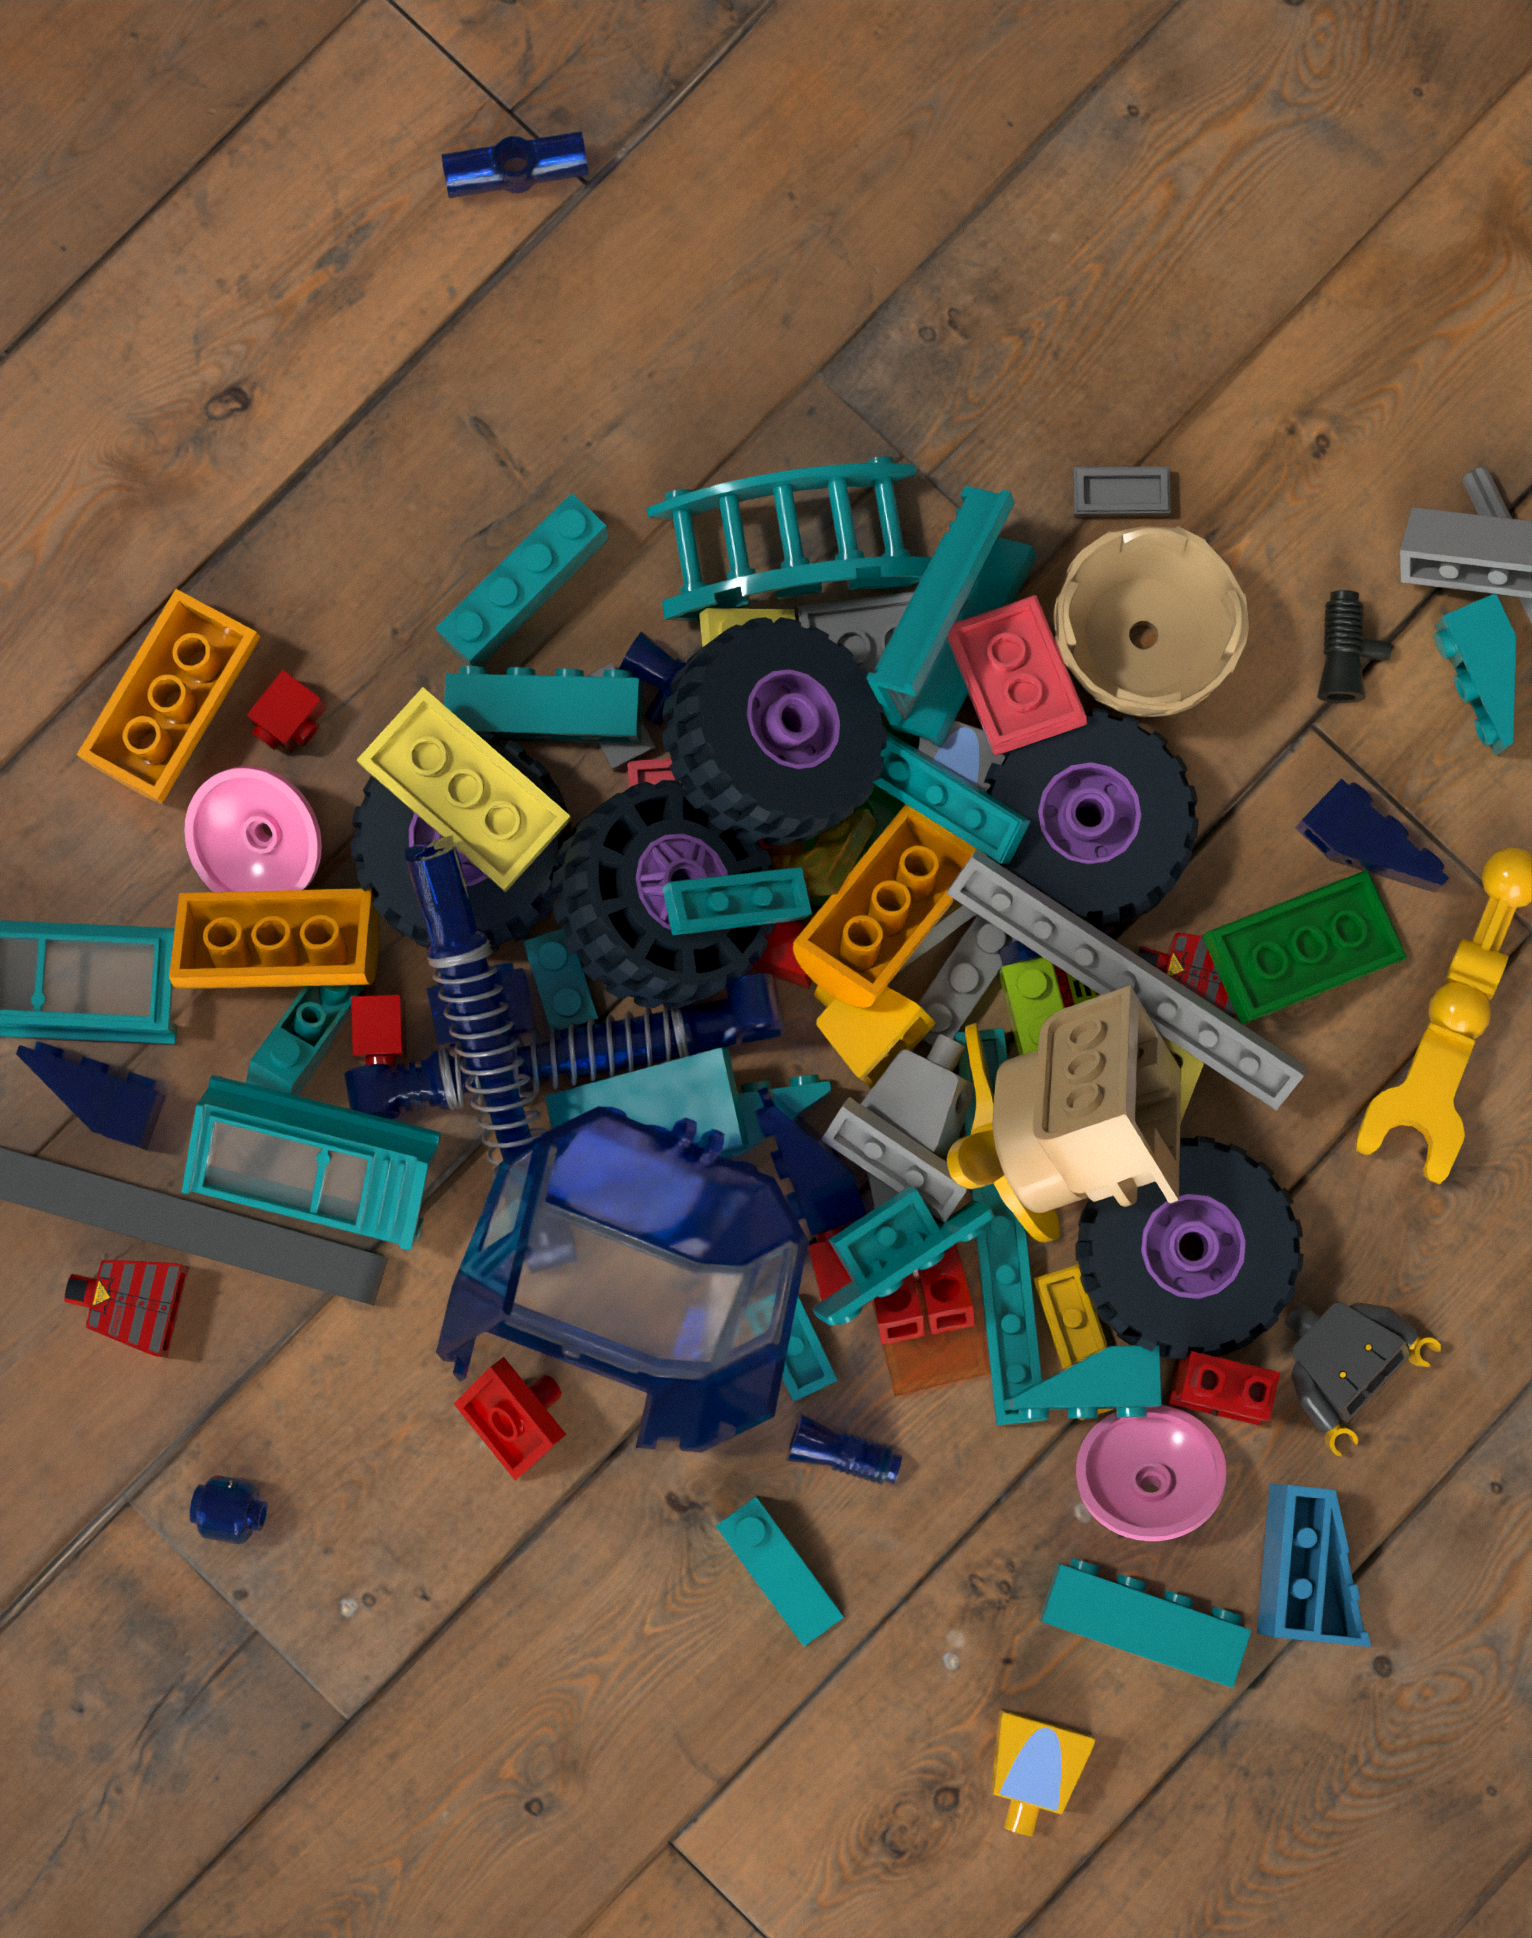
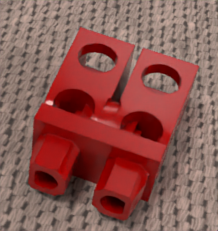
[866,1212,975,1345]
[1166,1351,1280,1426]

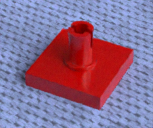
[454,1357,567,1481]

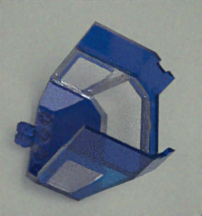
[436,1106,809,1453]

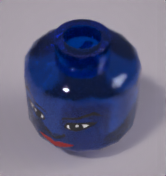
[190,1475,268,1544]

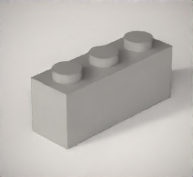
[1400,507,1532,598]

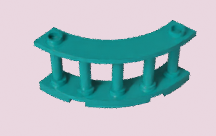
[646,456,931,622]

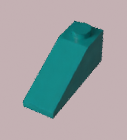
[716,1496,844,1647]

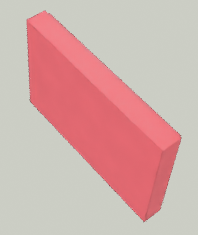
[946,595,1087,756]

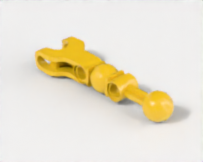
[1354,847,1532,1185]

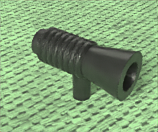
[1317,590,1392,703]

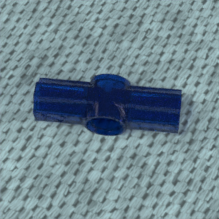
[441,131,589,198]

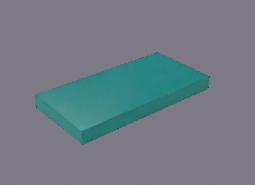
[545,1047,749,1191]

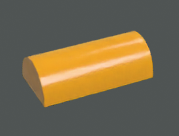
[76,589,261,804]
[793,804,987,1008]
[169,888,379,989]

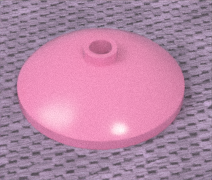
[184,766,322,892]
[1076,1405,1227,1541]

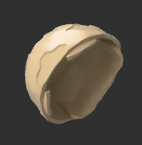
[1054,526,1249,717]

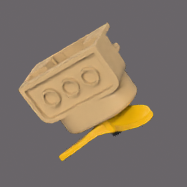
[947,985,1181,1243]

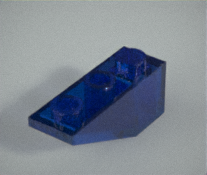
[1295,778,1449,892]
[16,1041,166,1151]
[755,1087,867,1236]

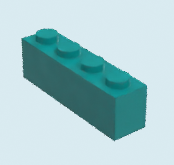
[435,493,609,667]
[444,666,644,743]
[1038,1557,1252,1688]

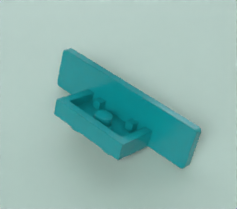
[812,1186,995,1326]

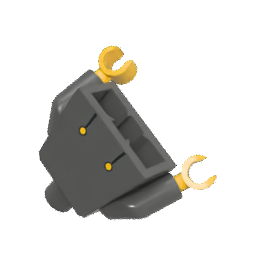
[1285,1301,1441,1457]

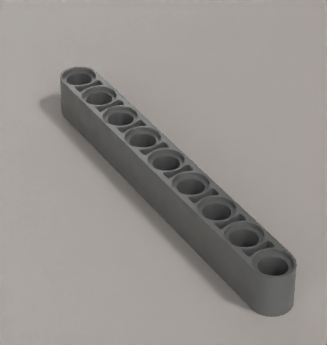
[0,1147,388,1306]

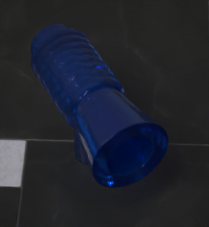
[619,631,687,725]
[786,1414,902,1485]

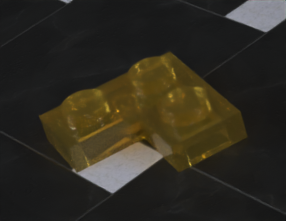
[770,809,878,898]

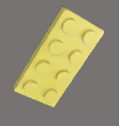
[357,687,571,892]

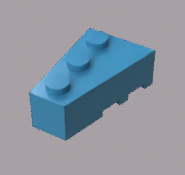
[1257,1483,1371,1647]

